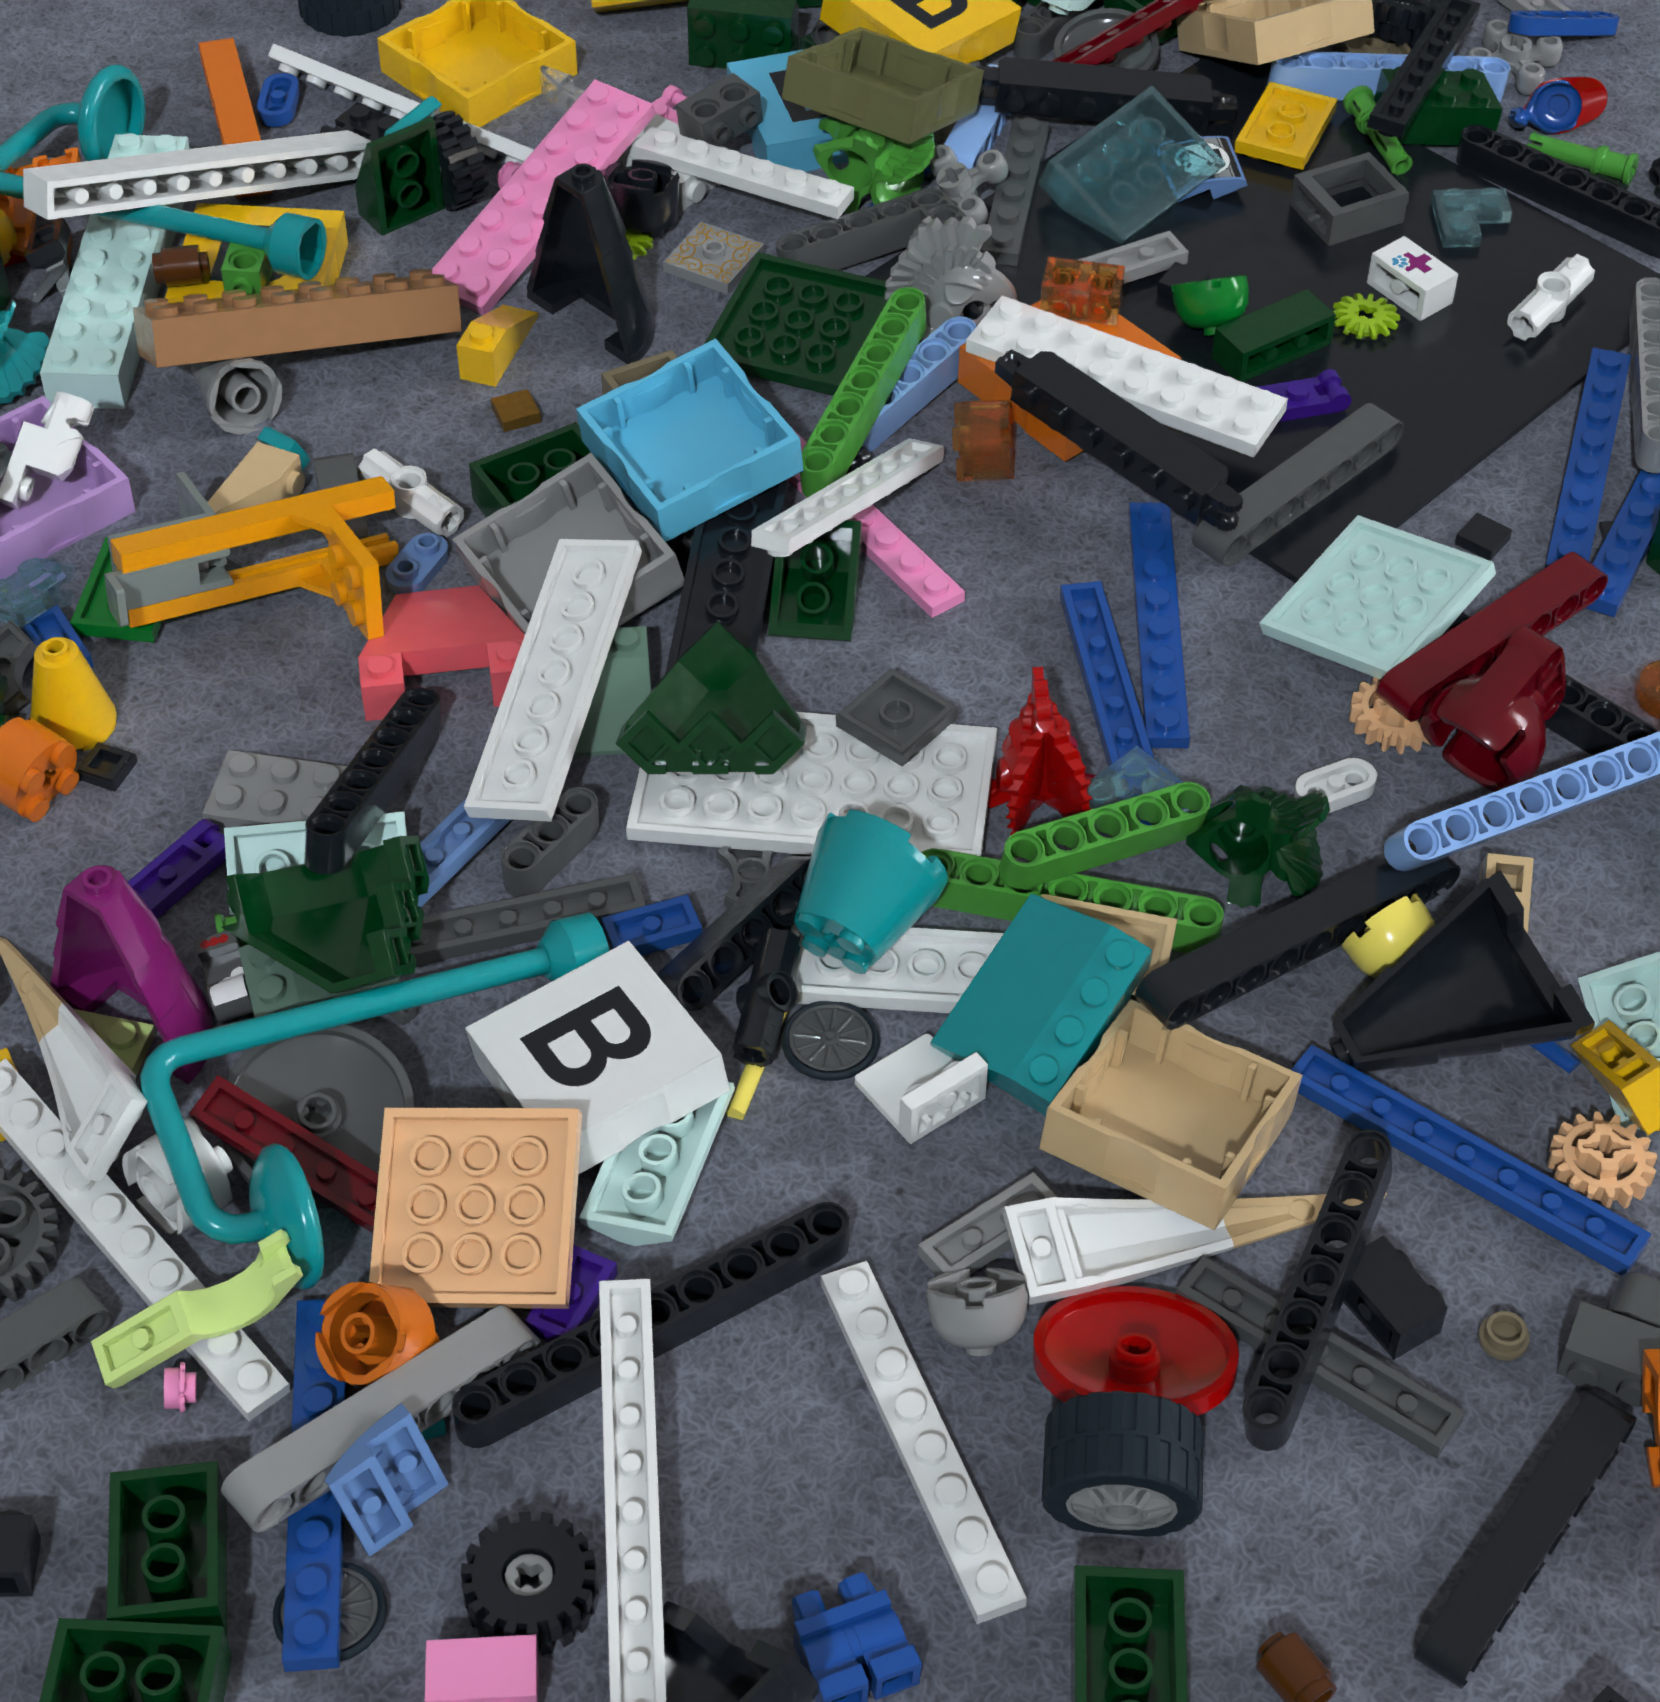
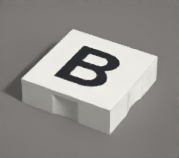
[465,941,730,1175]

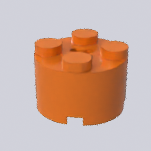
[0,717,79,822]
[315,1282,440,1387]

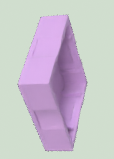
[0,396,136,581]

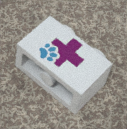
[1367,236,1458,321]

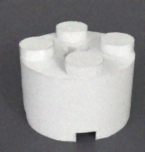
[122,1116,233,1235]

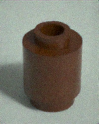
[152,245,210,287]
[1256,1632,1337,1702]

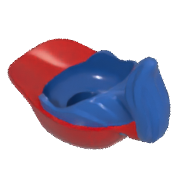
[1508,77,1608,135]

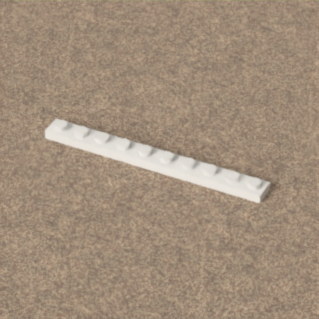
[268,43,534,165]
[0,1058,291,1421]
[599,1279,666,1702]

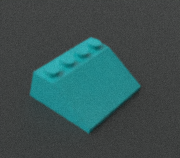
[930,893,1152,1116]

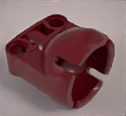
[1420,625,1566,792]

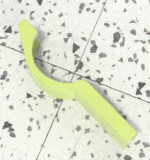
[91,1229,303,1388]

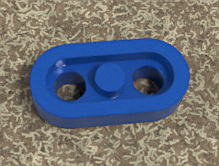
[257,73,300,127]

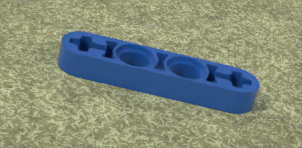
[1507,11,1620,36]

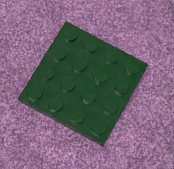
[704,252,887,396]

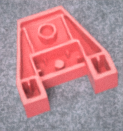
[358,585,525,721]

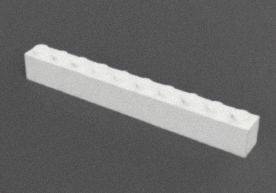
[23,130,371,220]

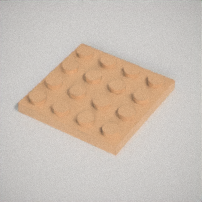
[369,1108,582,1309]

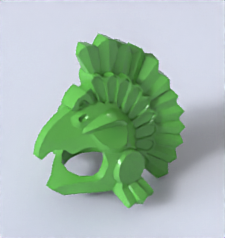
[813,116,935,214]

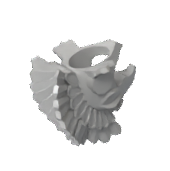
[884,216,1017,341]

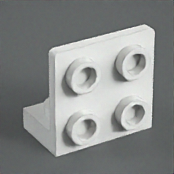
[855,1034,988,1144]

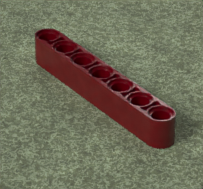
[1376,552,1608,722]

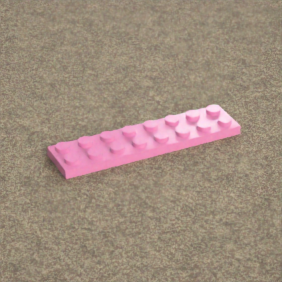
[432,79,656,315]

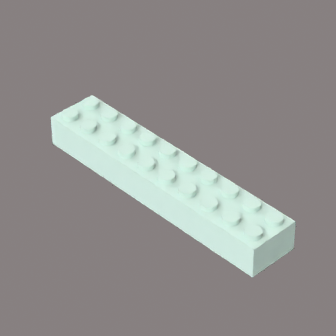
[40,133,190,409]

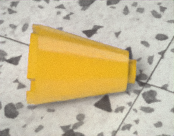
[30,637,117,752]

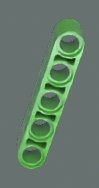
[998,782,1211,889]

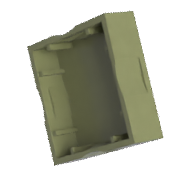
[781,27,984,144]

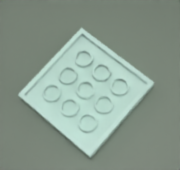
[1260,515,1496,680]

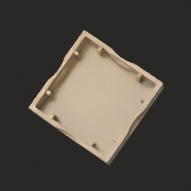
[1176,0,1375,65]
[1039,999,1303,1231]

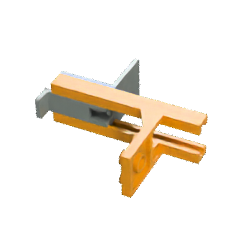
[104,471,399,640]

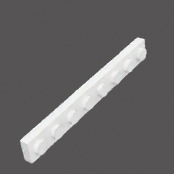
[623,125,854,219]
[751,438,944,557]
[820,1261,1027,1624]

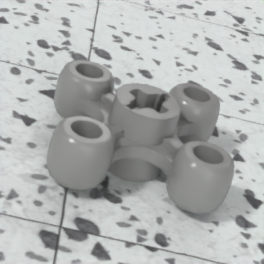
[1467,19,1563,96]
[914,144,1009,225]

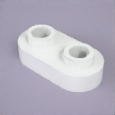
[1293,758,1377,813]

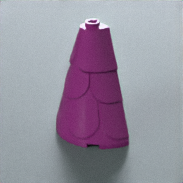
[50,865,213,1085]

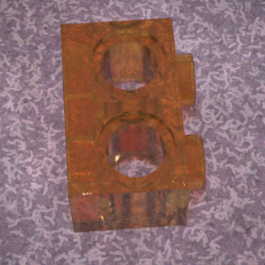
[1040,257,1125,326]

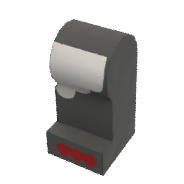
[195,931,254,1023]

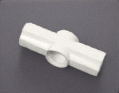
[1507,254,1595,341]
[357,448,464,538]

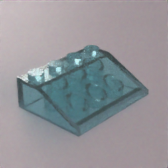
[1038,85,1226,244]

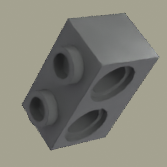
[676,73,763,147]

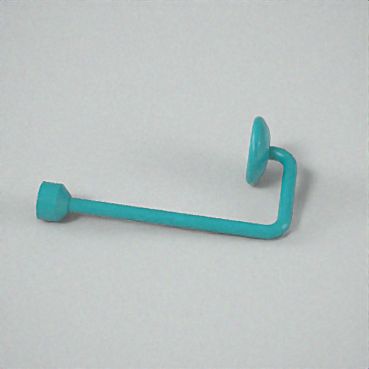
[0,64,327,280]
[140,912,609,1290]

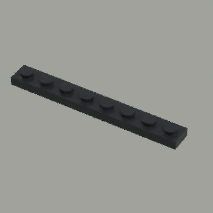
[1367,0,1481,138]

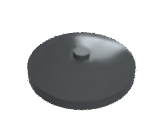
[222,1025,415,1209]

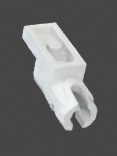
[0,391,95,510]

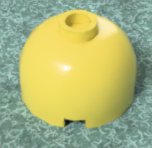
[1342,894,1435,979]

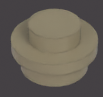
[1478,1311,1530,1361]

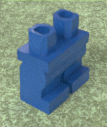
[791,1572,922,1702]

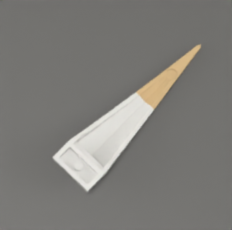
[0,937,148,1182]
[1003,1193,1387,1305]

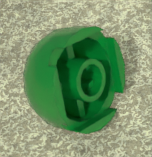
[1172,275,1249,336]

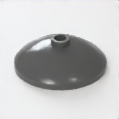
[1054,8,1159,70]

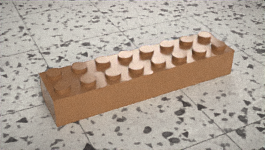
[133,269,462,368]

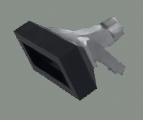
[25,218,71,303]

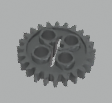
[0,1168,62,1303]

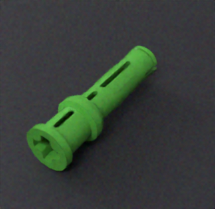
[1343,85,1413,175]
[1527,132,1639,186]

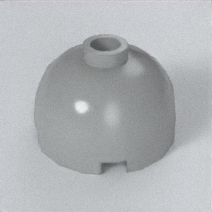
[926,1268,1028,1356]

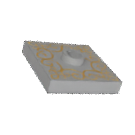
[663,221,765,294]

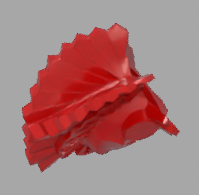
[988,666,1102,835]

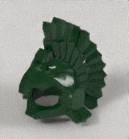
[1186,785,1330,908]

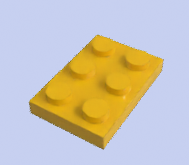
[1234,82,1338,170]

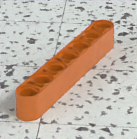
[198,37,273,199]

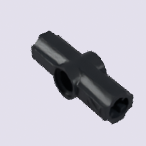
[733,927,800,1067]

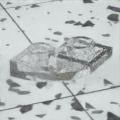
[539,65,585,116]

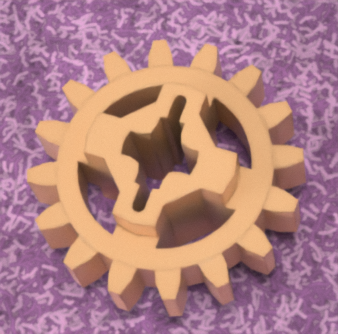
[1349,677,1431,754]
[1547,1111,1657,1210]

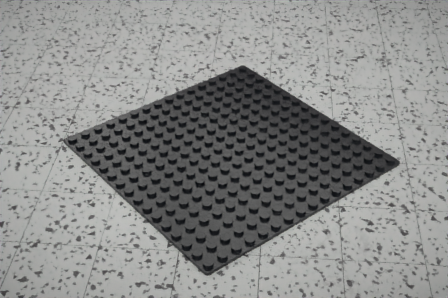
[865,56,1660,583]

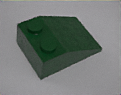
[355,117,444,236]
[768,520,863,642]

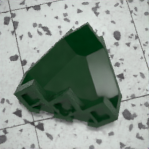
[616,621,807,775]
[221,835,430,994]

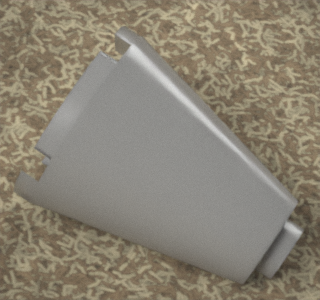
[191,357,282,435]

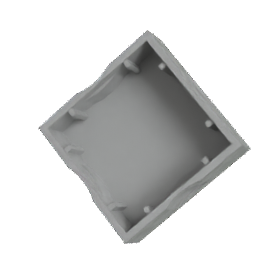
[452,453,684,634]

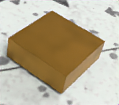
[491,389,541,432]

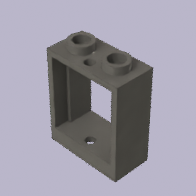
[1290,152,1409,246]

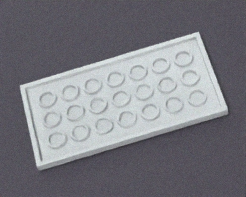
[626,712,997,856]

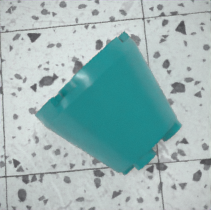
[794,809,948,974]

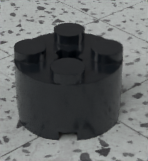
[605,159,680,238]

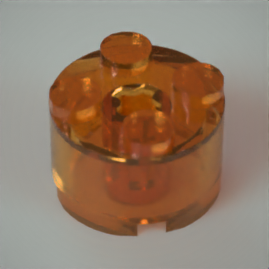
[952,400,1015,482]

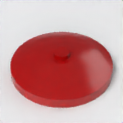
[1032,1286,1239,1416]

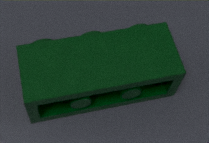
[1211,289,1336,382]

